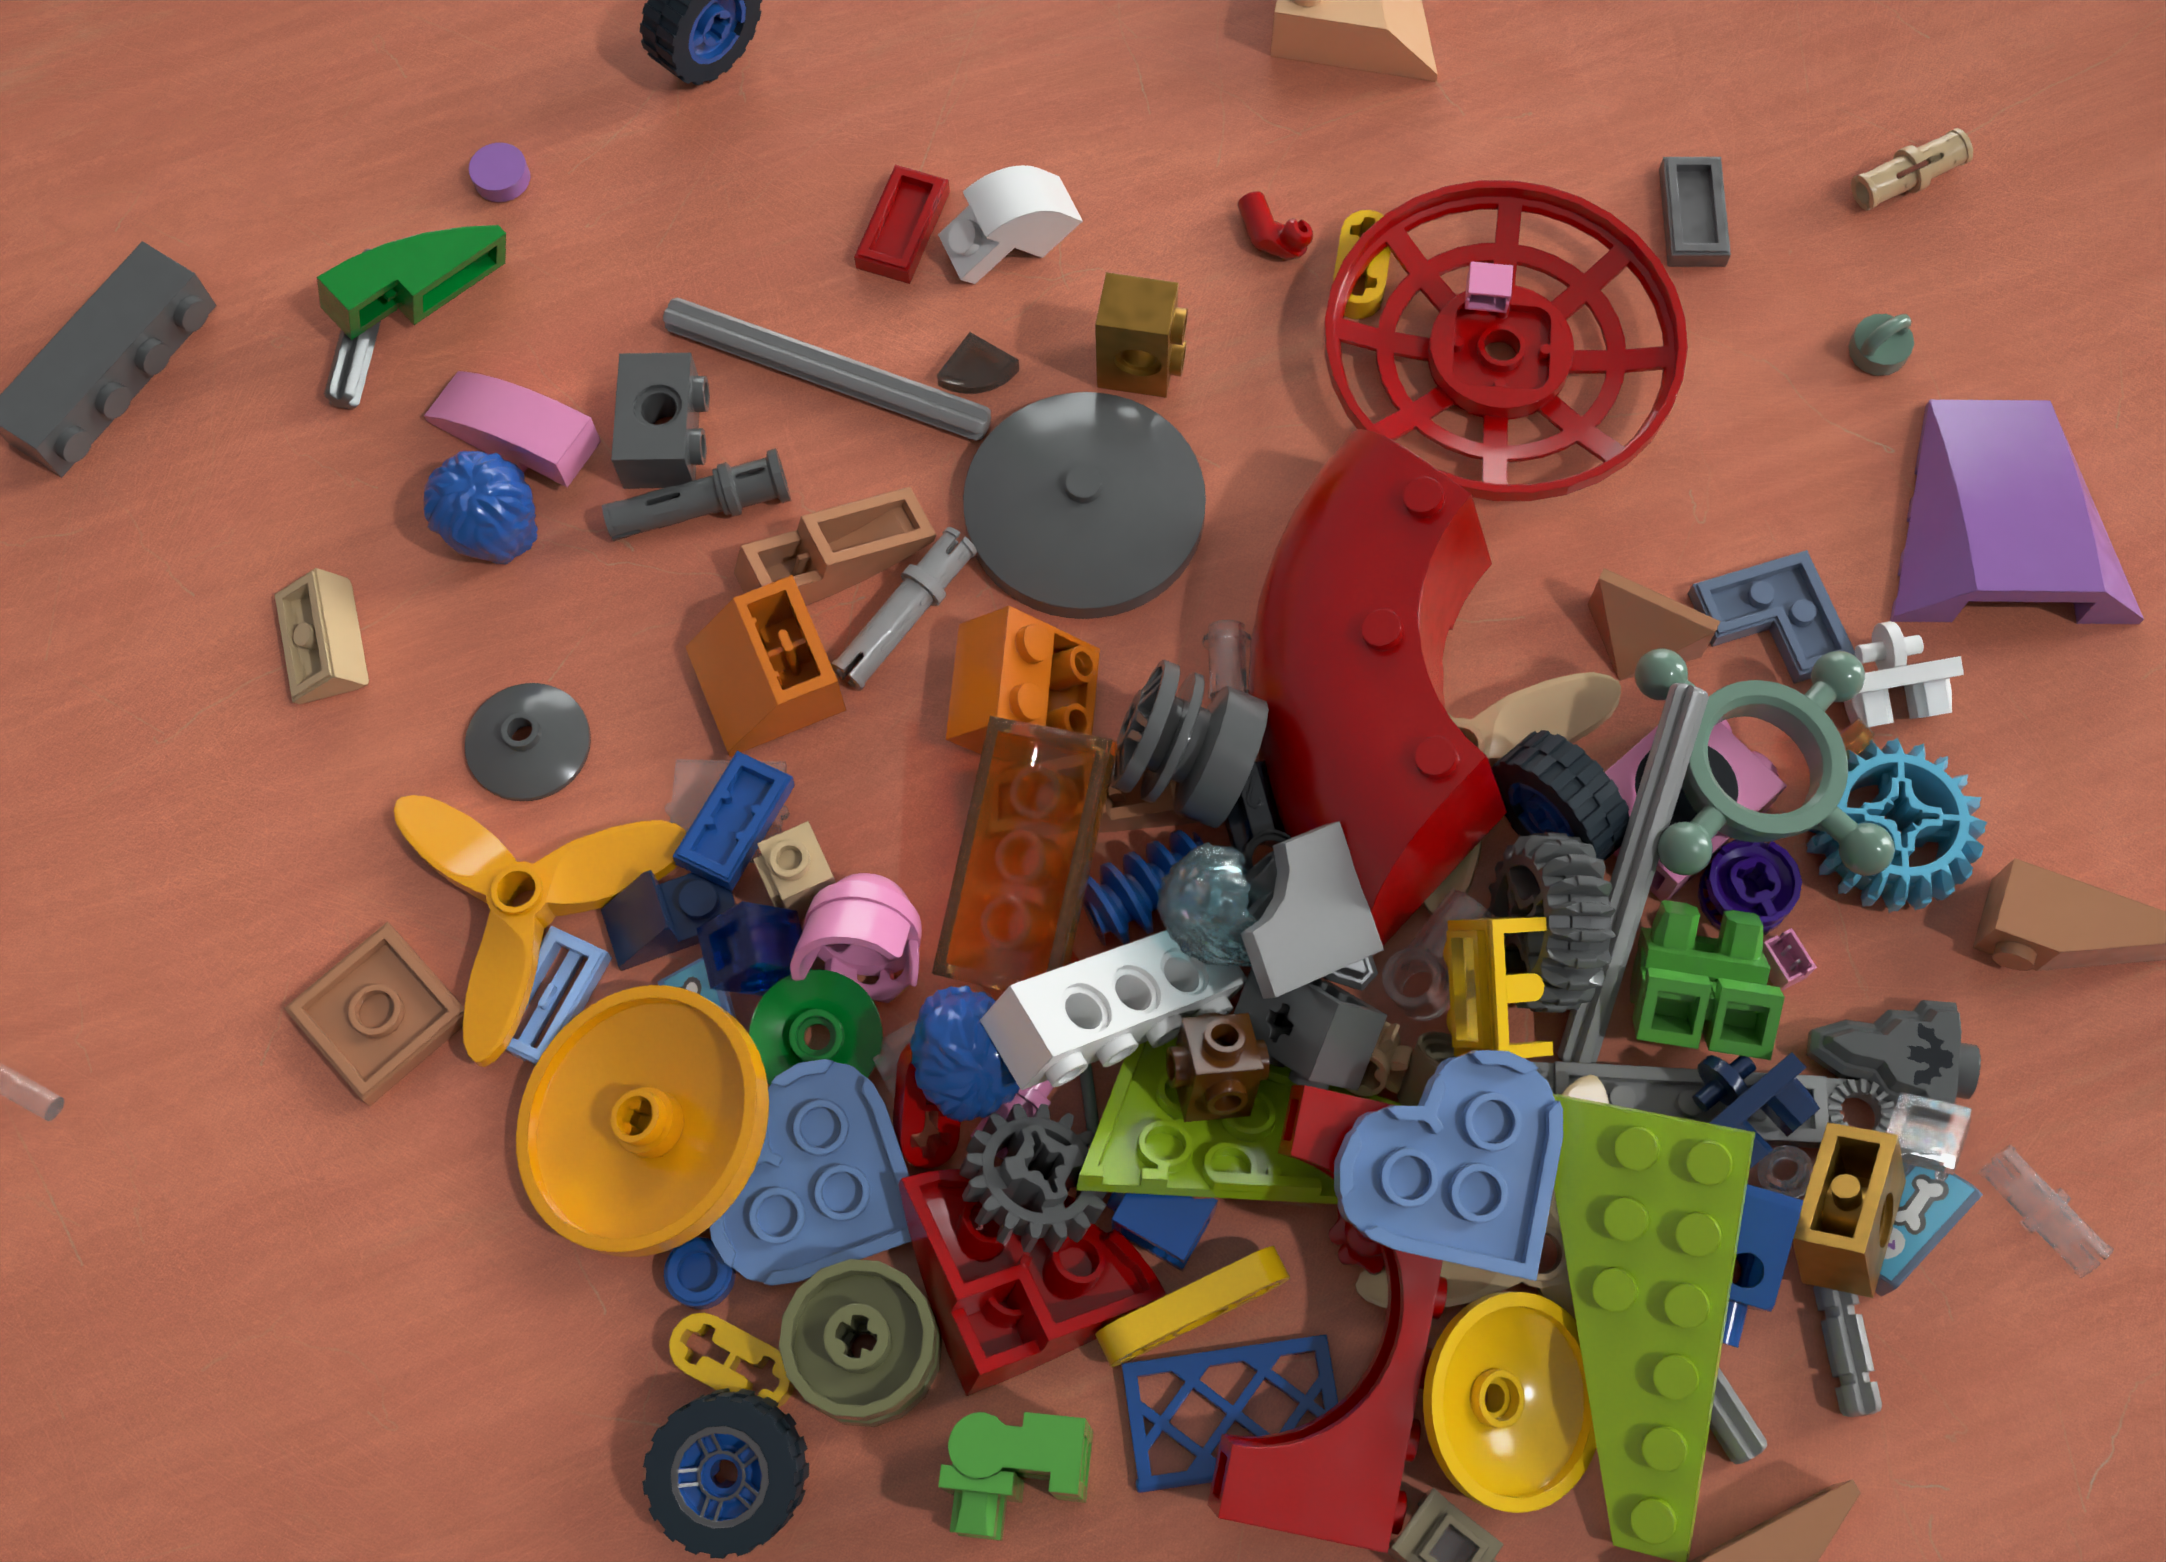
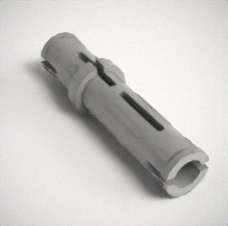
[831,527,977,691]

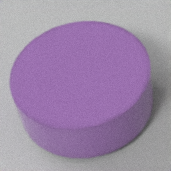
[469,143,530,202]

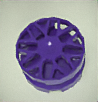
[1698,839,1802,936]

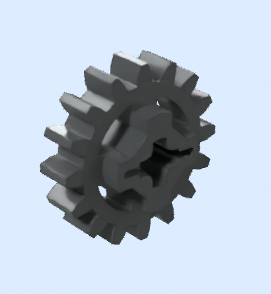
[959,1104,1107,1253]

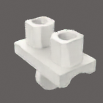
[1844,621,1964,729]

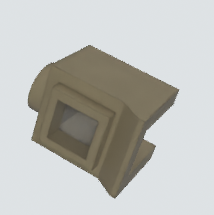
[1387,1488,1504,1562]

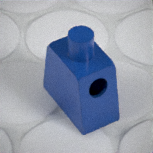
[1723,1184,1804,1348]

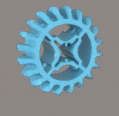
[1805,738,1987,913]

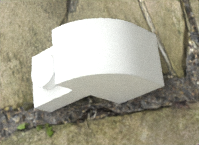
[938,165,1083,284]

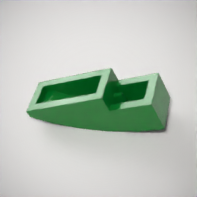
[317,225,506,340]

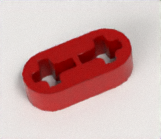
[892,1043,961,1169]

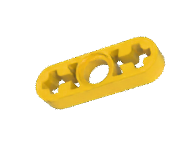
[1095,1246,1290,1367]

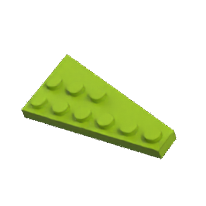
[1076,1036,1402,1204]

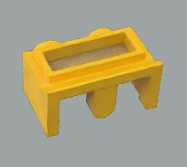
[1443,917,1553,1058]

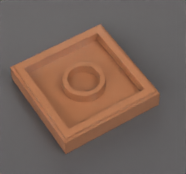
[284,922,464,1106]

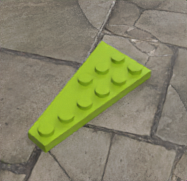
[1553,1093,1755,1562]

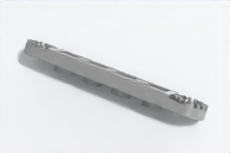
[1533,1061,1897,1148]

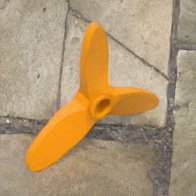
[394,795,687,1067]

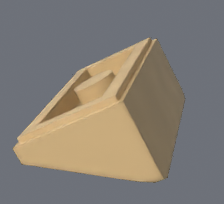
[275,568,369,704]

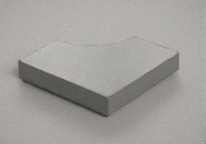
[1240,821,1384,999]

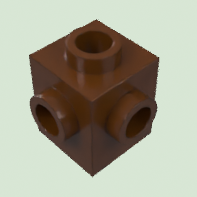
[1166,1012,1270,1122]

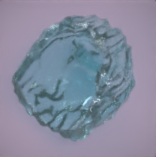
[1157,842,1259,967]

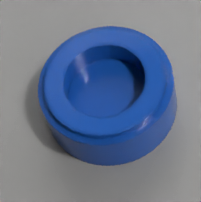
[664,1237,736,1310]

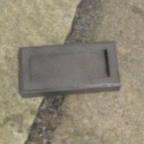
[1659,157,1731,267]

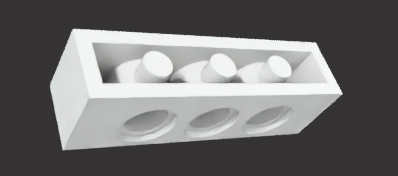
[980,916,1247,1091]

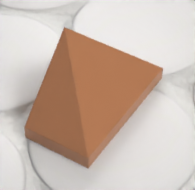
[1587,568,1721,681]

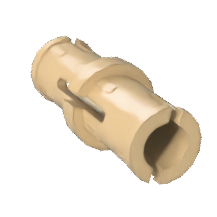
[1851,128,1973,210]

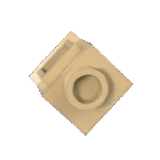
[753,821,836,927]

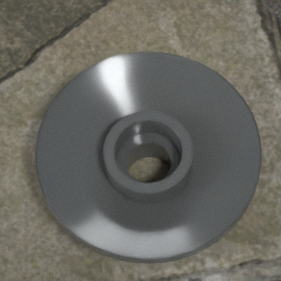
[465,683,591,801]

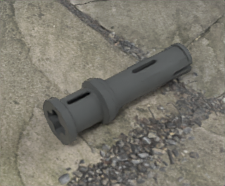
[602,448,791,541]

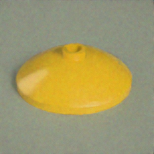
[1423,1292,1597,1513]

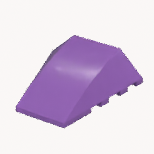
[1890,399,2144,624]

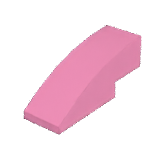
[424,371,601,488]

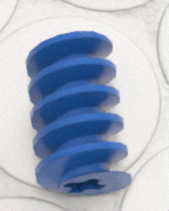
[1076,830,1224,946]

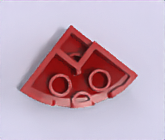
[898,1169,1167,1396]

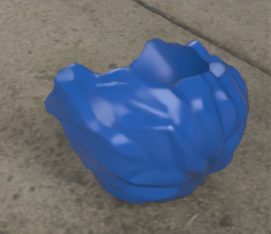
[424,451,538,565]
[910,985,1020,1122]

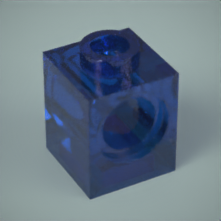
[696,901,812,996]

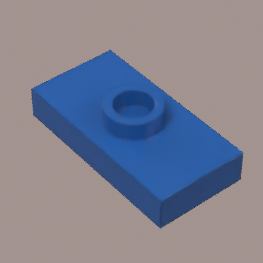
[673,751,795,891]

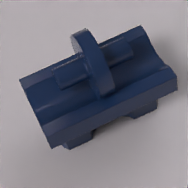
[1692,1052,1820,1169]

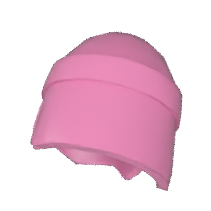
[790,873,922,1003]

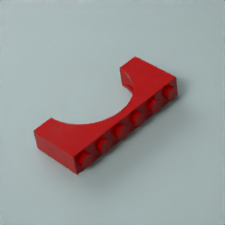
[1207,1085,1447,1553]

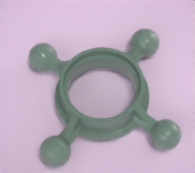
[1634,648,1895,876]

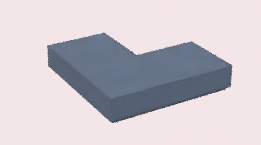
[1688,550,1856,684]

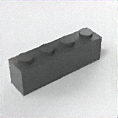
[0,241,217,478]

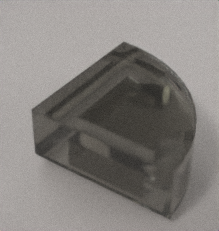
[937,332,1020,394]

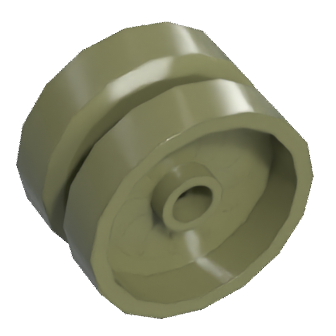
[779,1259,942,1427]

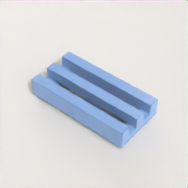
[506,926,612,1066]

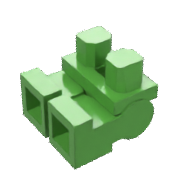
[1630,900,1785,1060]
[938,1412,1093,1541]

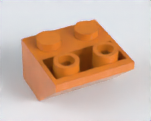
[685,575,847,757]
[945,606,1100,763]

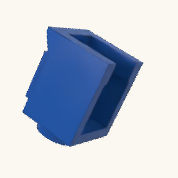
[1107,1192,1218,1272]

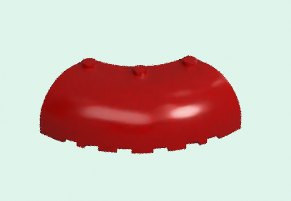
[1248,429,1507,955]

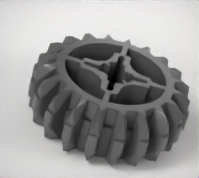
[1485,832,1616,1013]

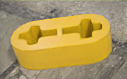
[1332,210,1391,319]
[669,1313,795,1408]

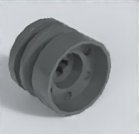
[1111,660,1269,828]

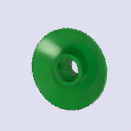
[749,969,883,1085]

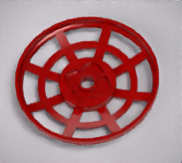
[1324,180,1688,501]

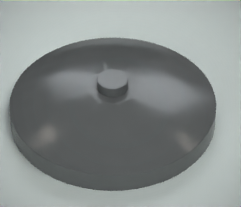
[963,392,1206,619]

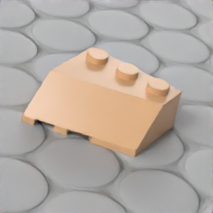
[1271,0,1438,81]

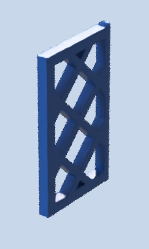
[1122,1334,1338,1493]

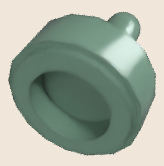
[1848,314,1914,376]

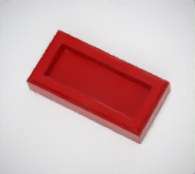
[854,164,950,284]

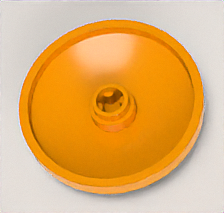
[516,985,769,1257]

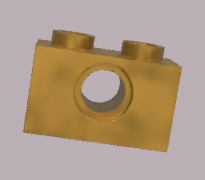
[1095,272,1188,398]
[1793,1122,1906,1298]

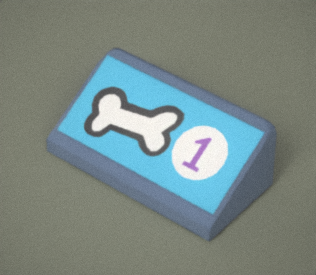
[1875,1151,1983,1296]

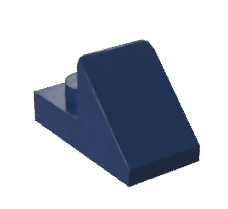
[601,870,744,971]

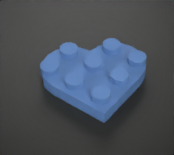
[1334,1050,1563,1281]
[710,1059,911,1286]

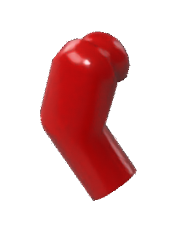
[1237,191,1313,260]

